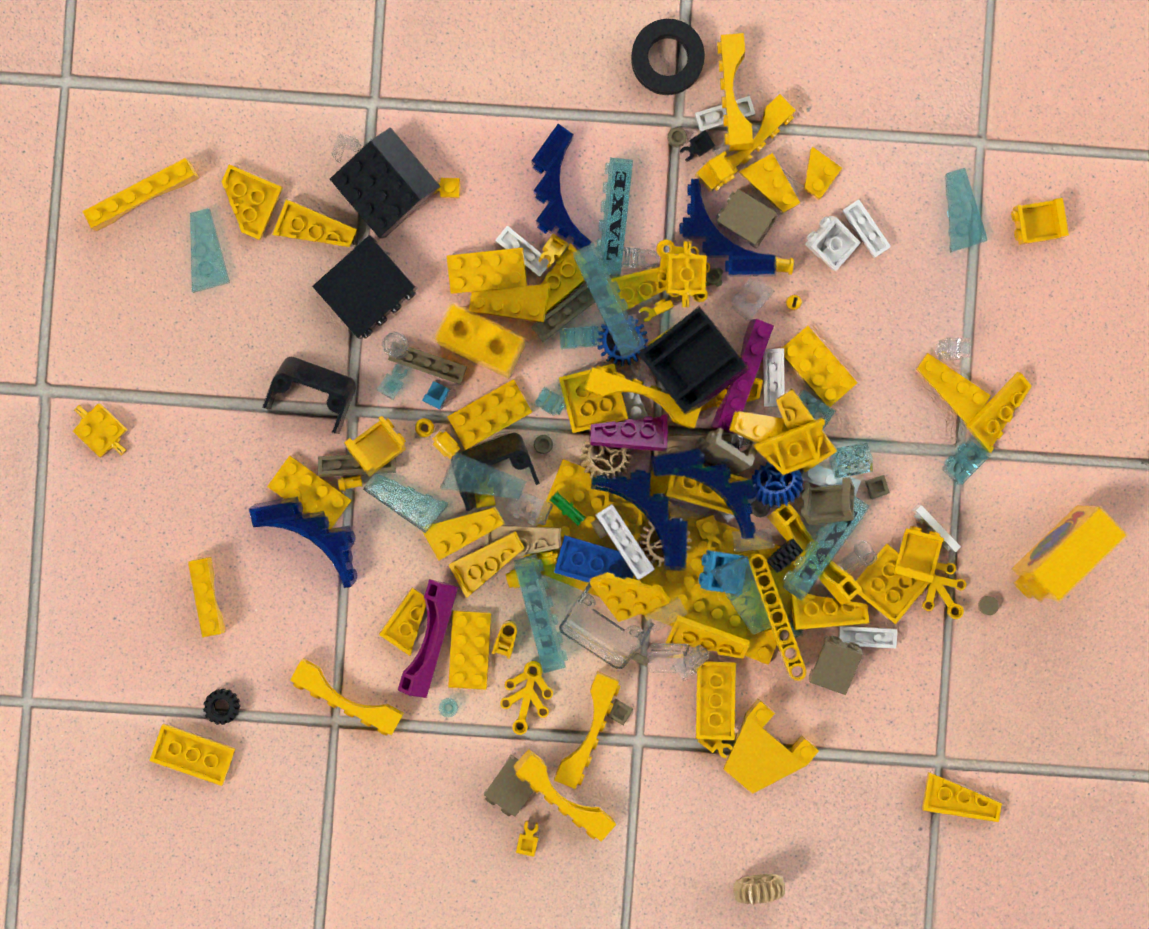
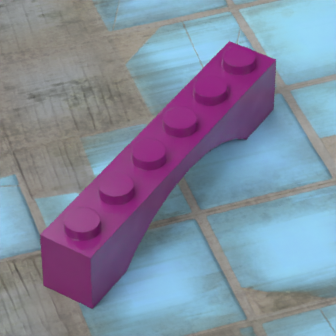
[711,319,774,434]
[398,579,458,698]

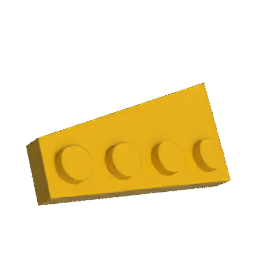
[469,284,550,323]
[776,388,837,472]
[730,412,788,443]
[789,591,869,630]
[922,772,1002,822]

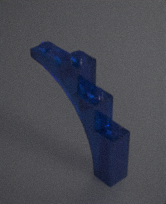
[531,123,592,250]
[679,179,776,277]
[651,449,757,540]
[591,470,688,571]
[248,496,357,588]

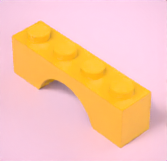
[188,557,225,638]

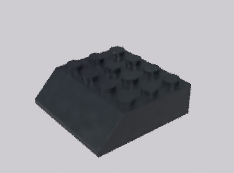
[330,128,441,238]
[638,306,749,415]

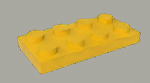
[446,248,527,294]
[782,325,858,408]
[447,379,533,450]
[267,455,352,531]
[665,458,749,516]
[448,610,491,690]
[695,661,736,740]
[149,723,236,786]

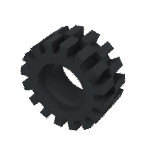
[767,539,803,573]
[203,688,241,725]

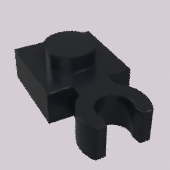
[680,130,716,162]

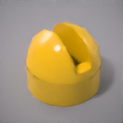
[786,295,802,310]

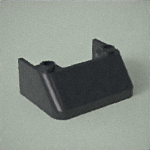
[263,357,356,434]
[450,433,540,511]

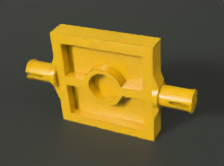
[666,241,707,307]
[73,403,128,458]

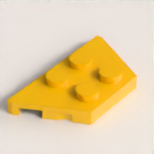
[753,418,825,475]

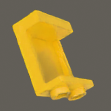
[1011,198,1069,245]
[344,415,406,477]
[893,526,944,583]

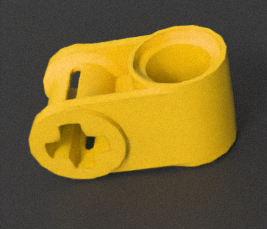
[492,620,518,659]

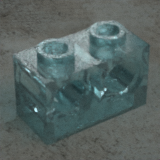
[559,326,599,349]
[534,387,565,416]
[798,390,836,430]
[942,441,989,485]
[830,442,873,479]

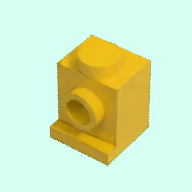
[707,151,735,184]

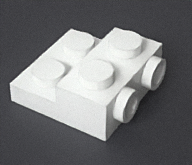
[805,216,861,271]

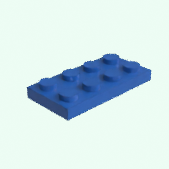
[554,535,634,583]

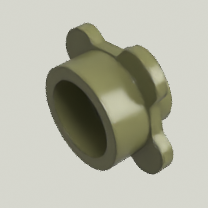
[706,268,723,287]

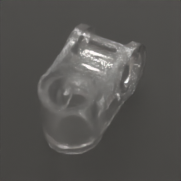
[622,247,659,269]

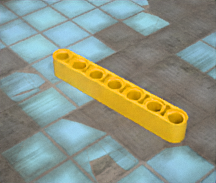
[747,553,807,681]

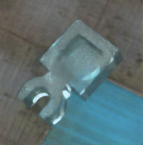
[377,364,408,400]

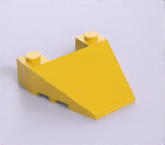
[723,698,819,794]

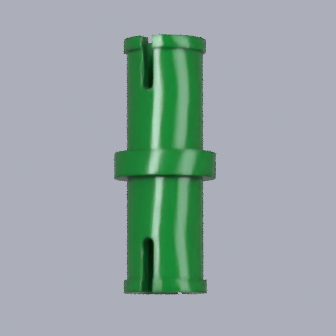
[549,491,586,526]

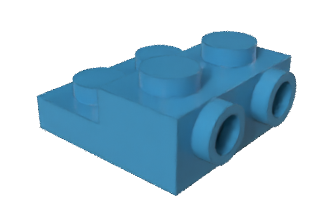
[698,550,747,594]

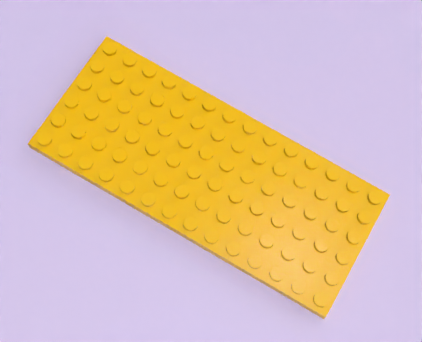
[520,459,807,665]

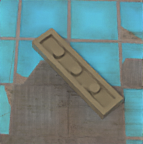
[531,281,600,342]
[388,342,467,385]
[318,455,396,477]

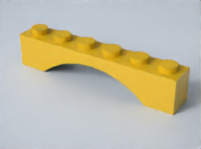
[717,33,753,151]
[695,94,796,192]
[82,158,199,231]
[583,366,701,429]
[767,502,862,605]
[290,658,404,736]
[554,671,621,789]
[514,749,616,842]

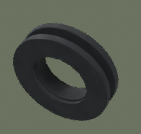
[631,19,705,95]

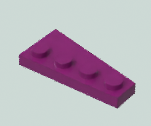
[590,414,668,452]

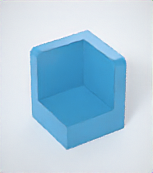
[422,381,451,410]

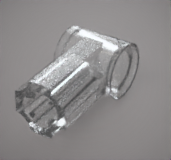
[837,540,877,574]
[672,645,709,681]

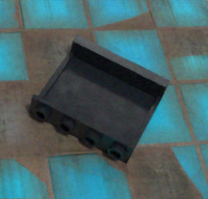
[312,235,418,339]

